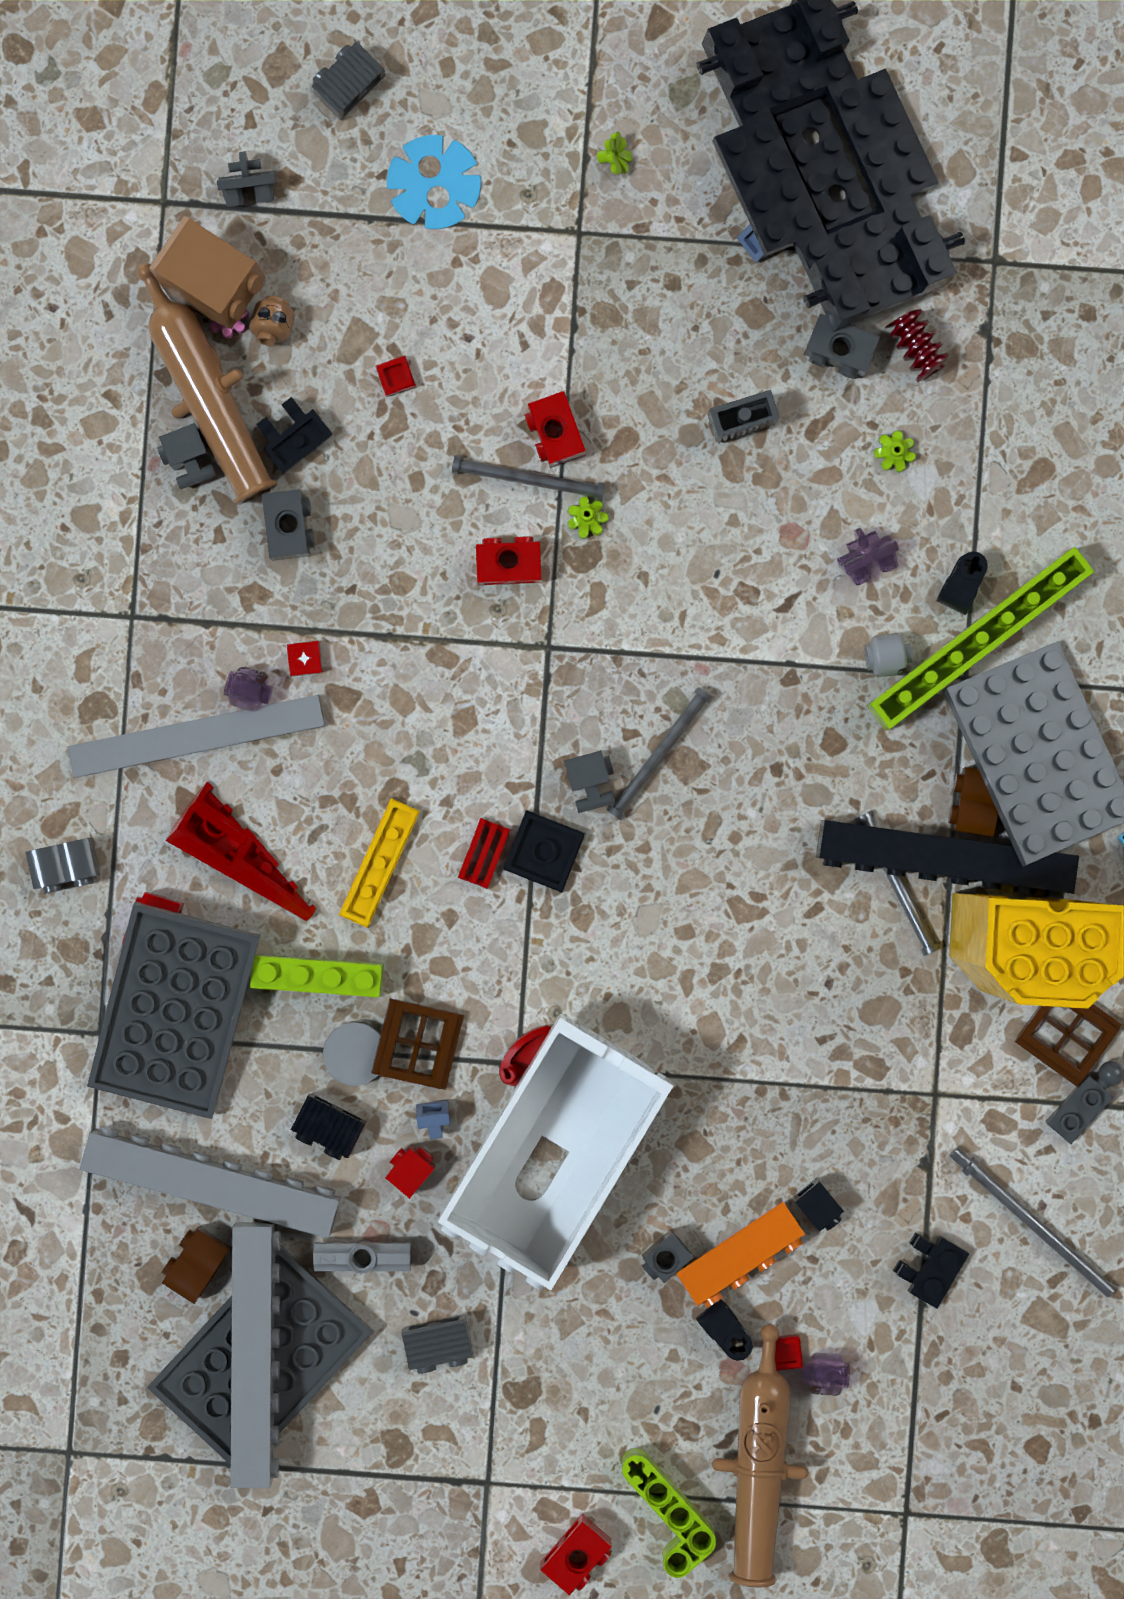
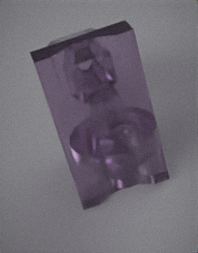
[836,528,900,586]

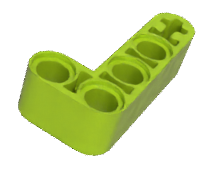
[621,1448,716,1578]

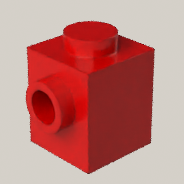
[385,1145,436,1199]

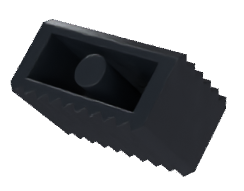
[290,1093,367,1160]

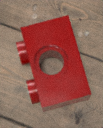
[524,391,586,468]
[476,536,542,586]
[540,1513,612,1596]

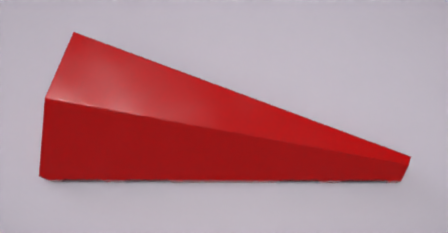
[165,782,316,921]

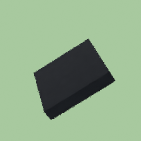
[503,810,586,893]

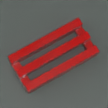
[458,818,511,889]

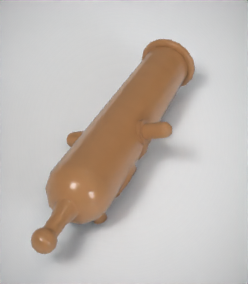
[137,263,278,505]
[712,1324,809,1588]

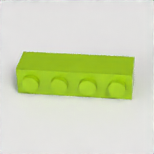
[250,954,384,998]

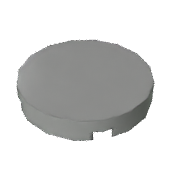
[323,1022,380,1086]

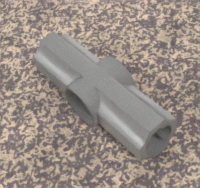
[313,1240,412,1274]

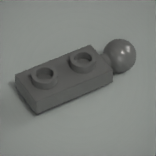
[1045,1061,1124,1144]

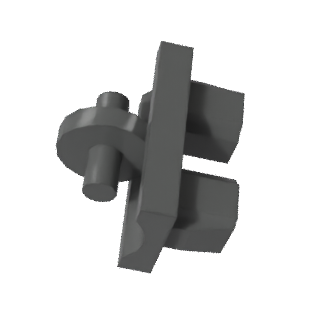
[217,151,277,207]

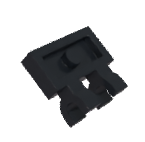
[256,397,333,475]
[893,1232,970,1309]

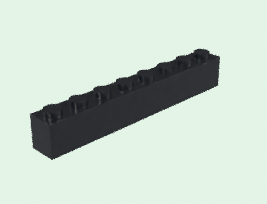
[816,820,1079,899]

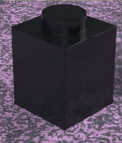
[792,1177,844,1232]

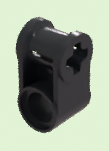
[936,551,988,615]
[696,1299,753,1361]

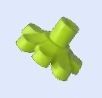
[597,131,632,174]
[874,430,916,473]
[567,497,609,539]

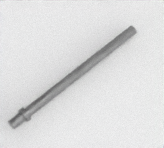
[949,1147,1116,1298]

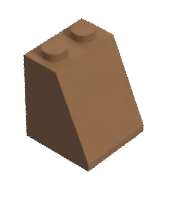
[149,216,266,329]

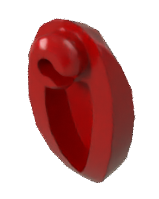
[499,1025,552,1086]

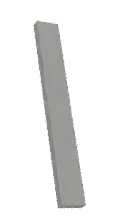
[67,695,325,778]

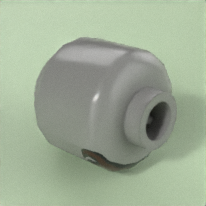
[865,634,913,677]

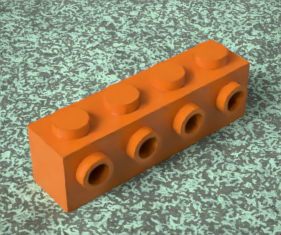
[676,1202,805,1308]

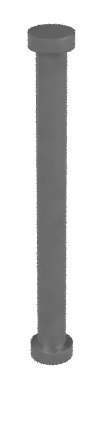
[452,455,606,502]
[606,687,713,821]
[855,810,941,956]

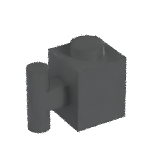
[157,423,217,489]
[564,750,615,813]

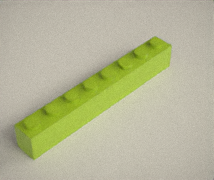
[866,546,1095,731]

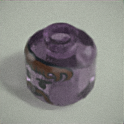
[224,666,273,712]
[802,1352,850,1396]

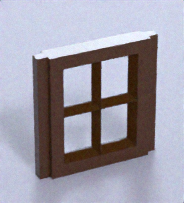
[371,998,464,1090]
[1014,1004,1122,1087]

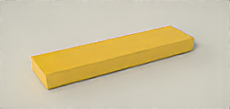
[339,798,421,928]

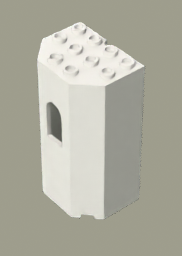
[438,1014,673,1290]

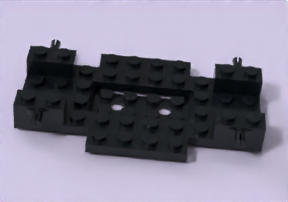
[696,0,965,332]

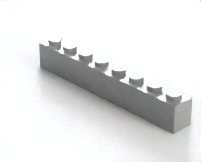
[79,1126,341,1238]
[231,1222,281,1488]

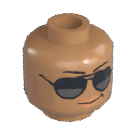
[249,296,295,347]

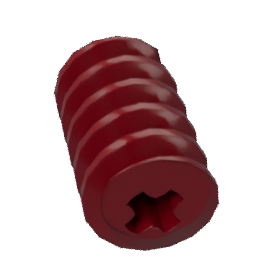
[885,309,949,382]

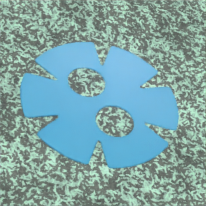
[387,135,481,229]

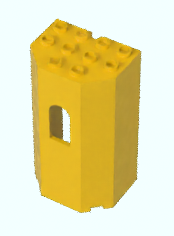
[949,893,1124,1009]

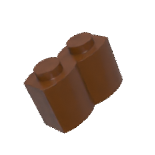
[948,767,998,837]
[161,1226,232,1304]

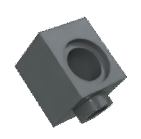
[642,1229,693,1283]

